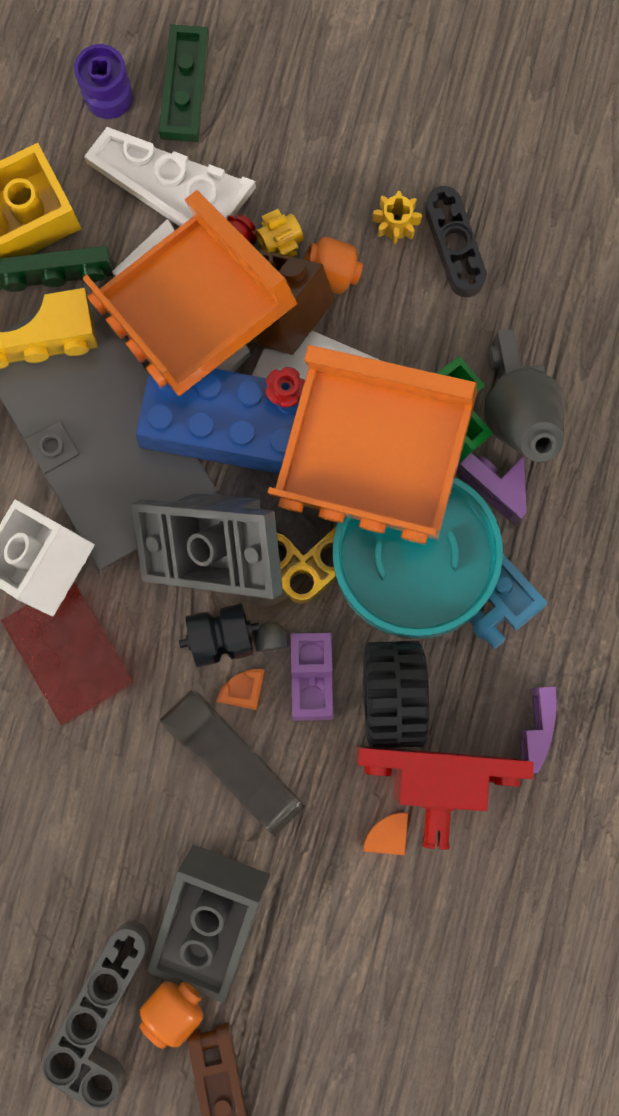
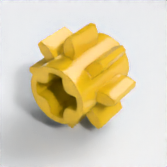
[372,191,422,244]
[256,209,304,257]

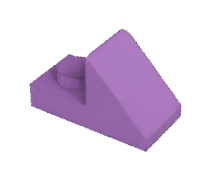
[456,453,527,525]

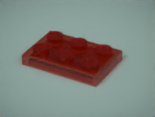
[1,581,134,726]

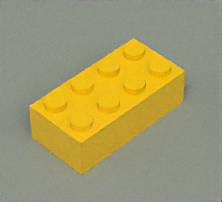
[0,143,82,259]

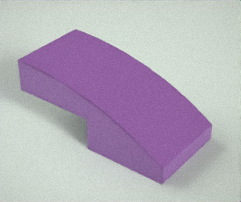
[291,633,333,721]
[519,687,556,773]

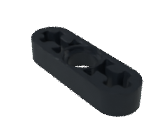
[425,186,487,297]

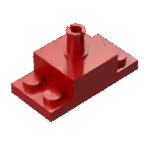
[355,746,534,850]

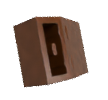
[252,249,335,355]

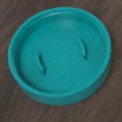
[333,477,503,639]

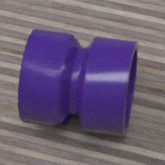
[74,44,133,119]

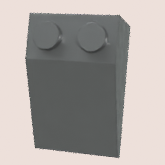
[147,844,271,1003]

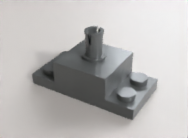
[131,493,283,599]

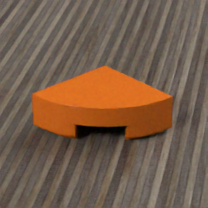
[216,669,265,710]
[363,812,408,855]

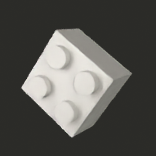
[0,499,95,617]

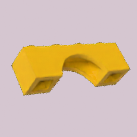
[0,288,98,369]

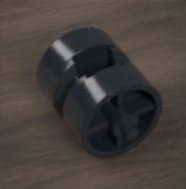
[179,603,260,668]

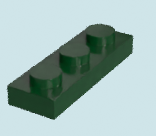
[159,24,209,142]
[0,246,114,292]

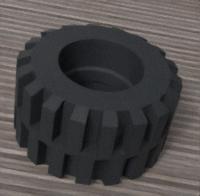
[363,641,429,748]

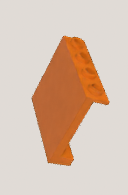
[82,190,297,397]
[268,345,478,544]

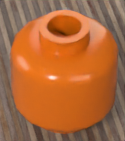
[304,236,363,294]
[139,981,203,1049]

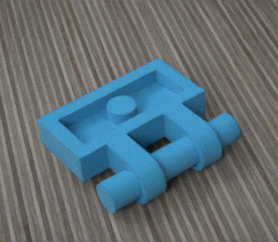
[469,554,547,649]

